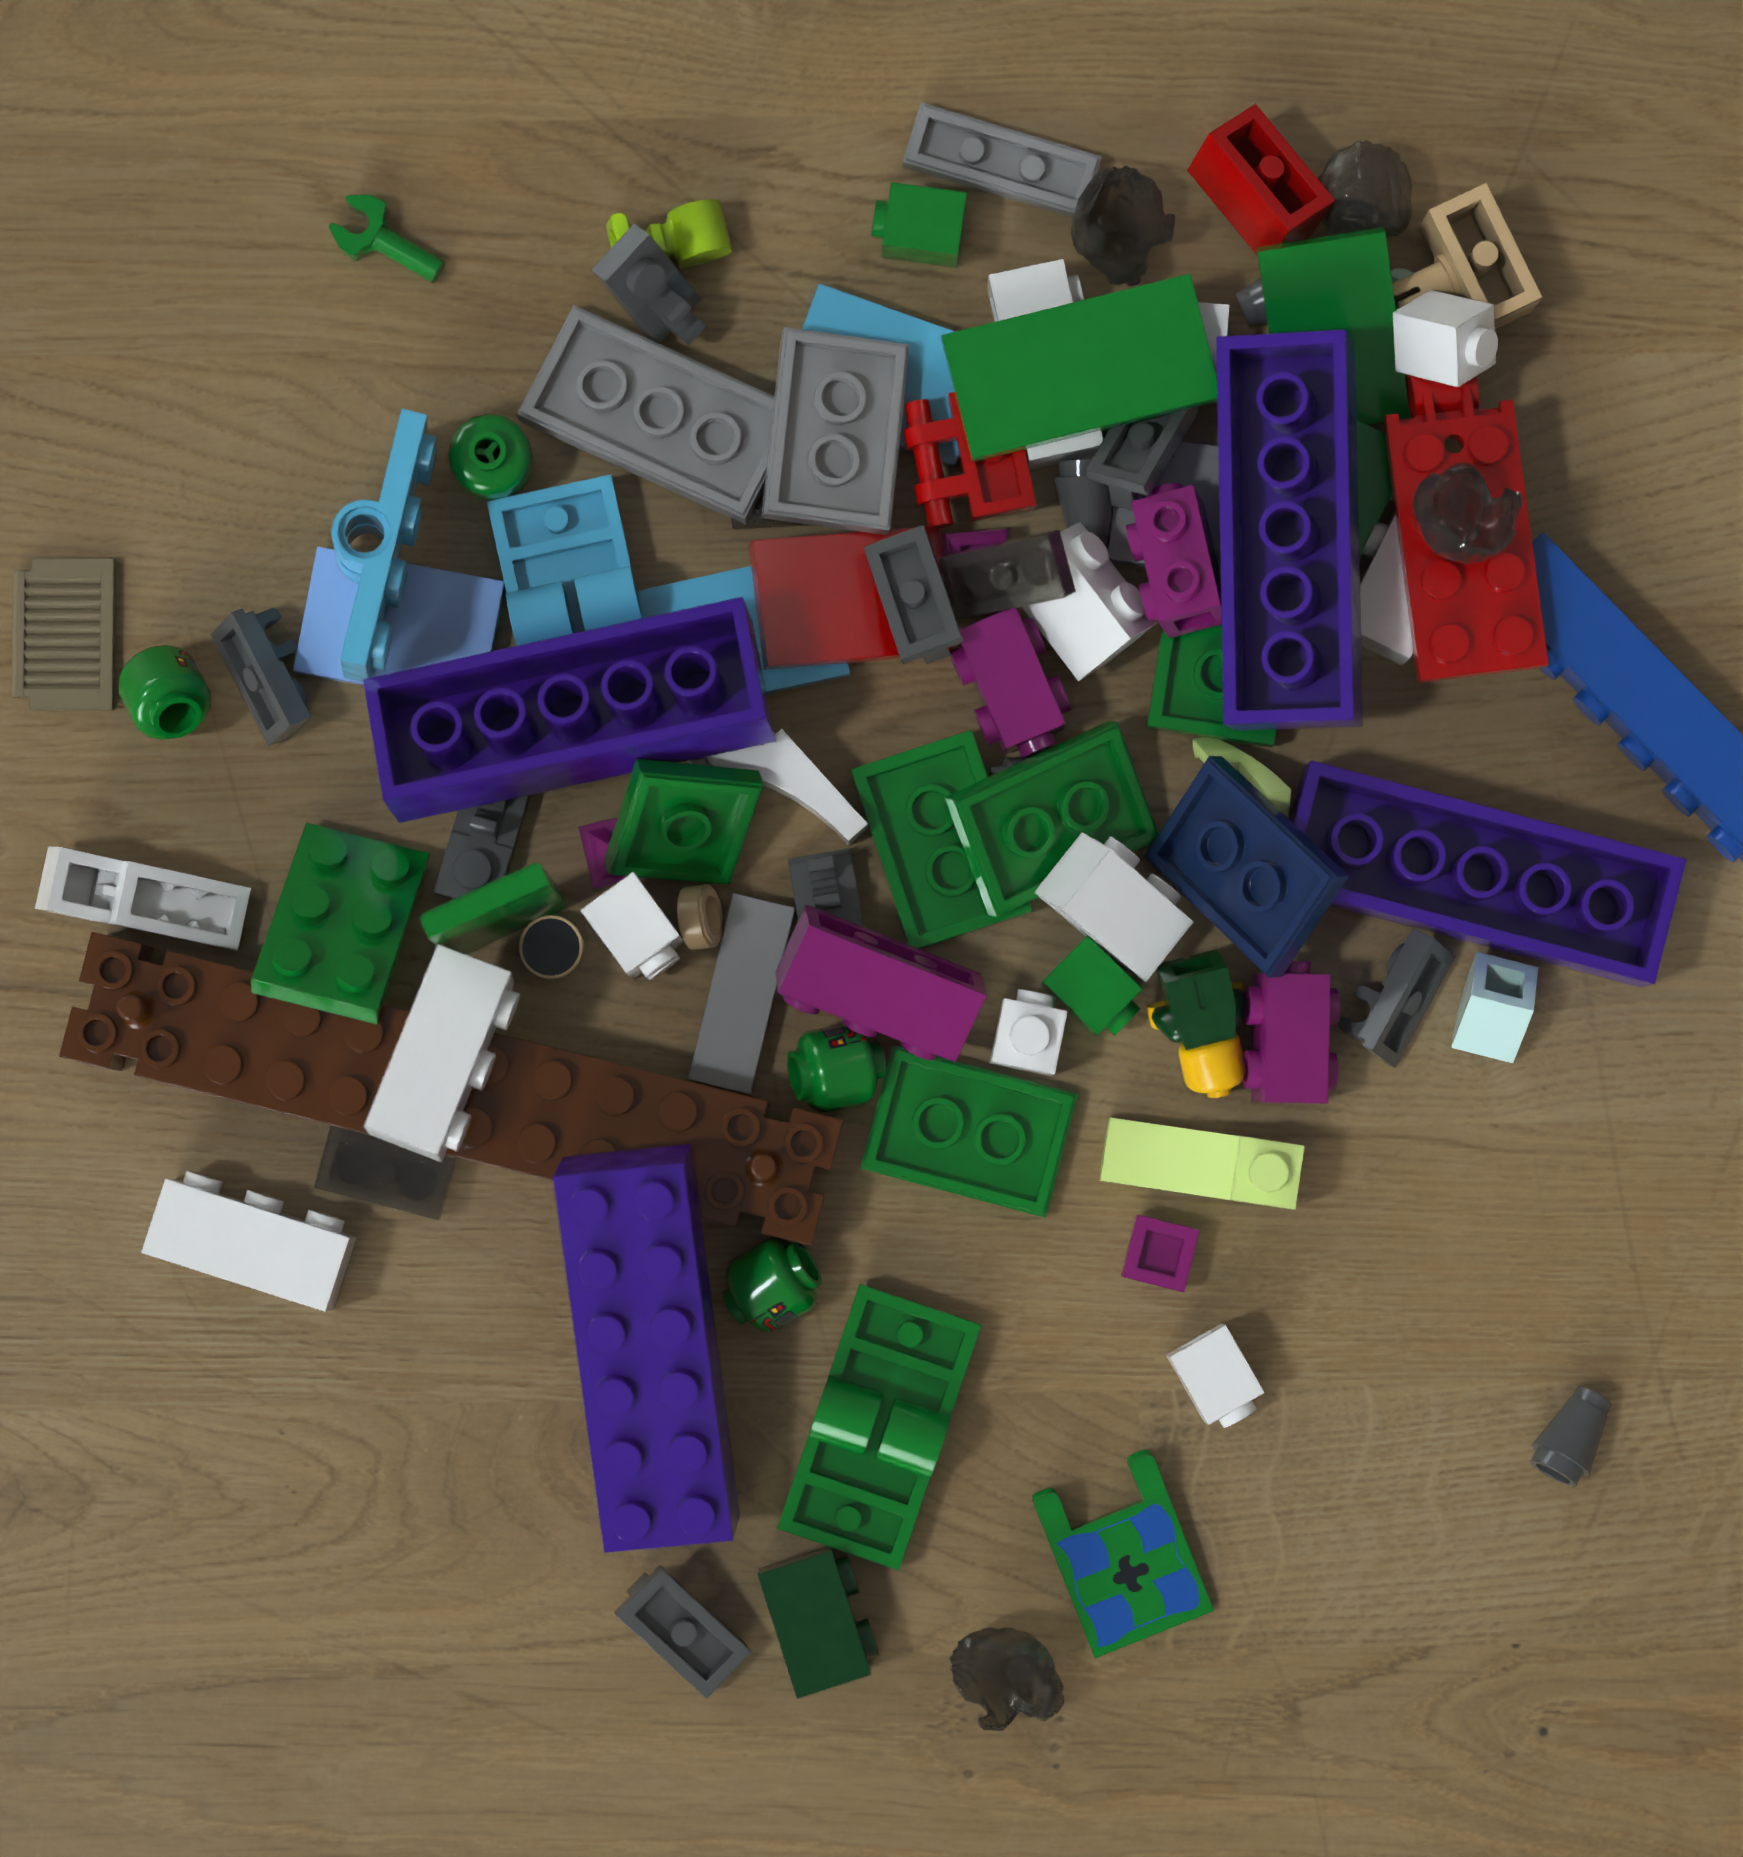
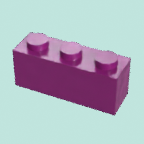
[775,904,987,1062]

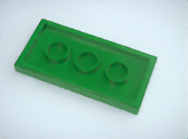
[941,274,1218,462]

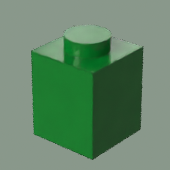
[871,182,967,268]
[1040,936,1142,1037]

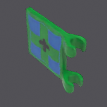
[1032,1450,1214,1658]

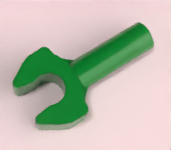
[329,195,445,283]

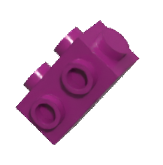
[1126,483,1222,638]
[950,606,1071,759]
[1242,961,1340,1104]

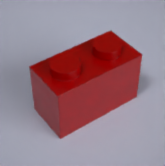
[1187,103,1335,256]

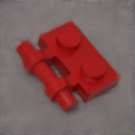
[903,392,1036,529]

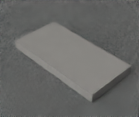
[517,305,774,525]

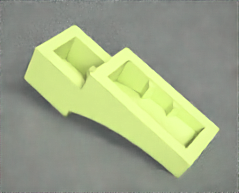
[1099,1117,1305,1210]

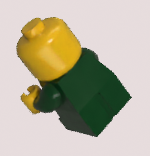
[1146,949,1247,1098]

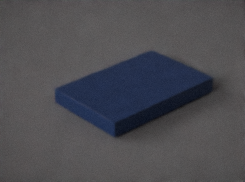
[1144,756,1349,978]

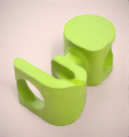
[606,199,732,268]

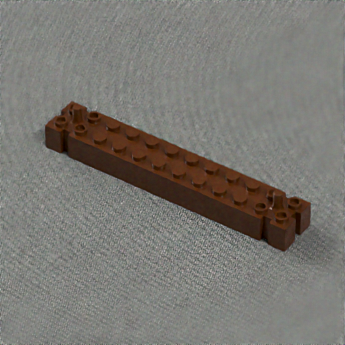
[59,932,843,1246]

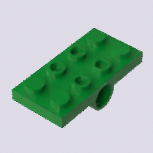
[777,1284,981,1570]

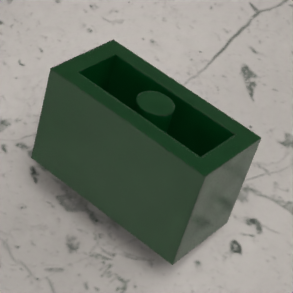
[757,1546,880,1699]

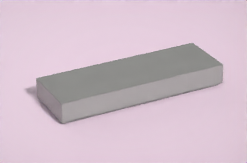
[902,103,1102,221]
[688,893,795,1094]

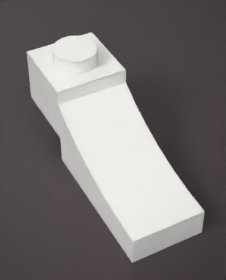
[688,729,868,846]
[35,846,251,950]

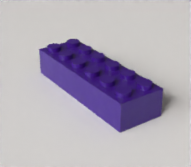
[1216,329,1363,731]
[363,597,776,823]
[1290,760,1687,987]
[553,1144,740,1553]

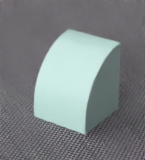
[1451,951,1538,1063]

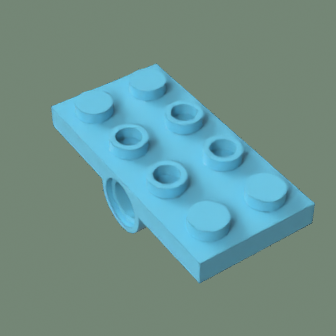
[332,408,438,682]
[487,474,643,646]

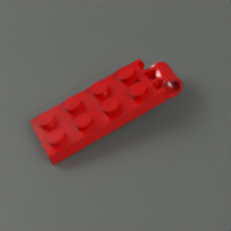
[1383,375,1549,683]

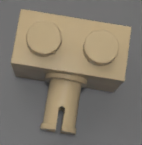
[1392,183,1542,329]

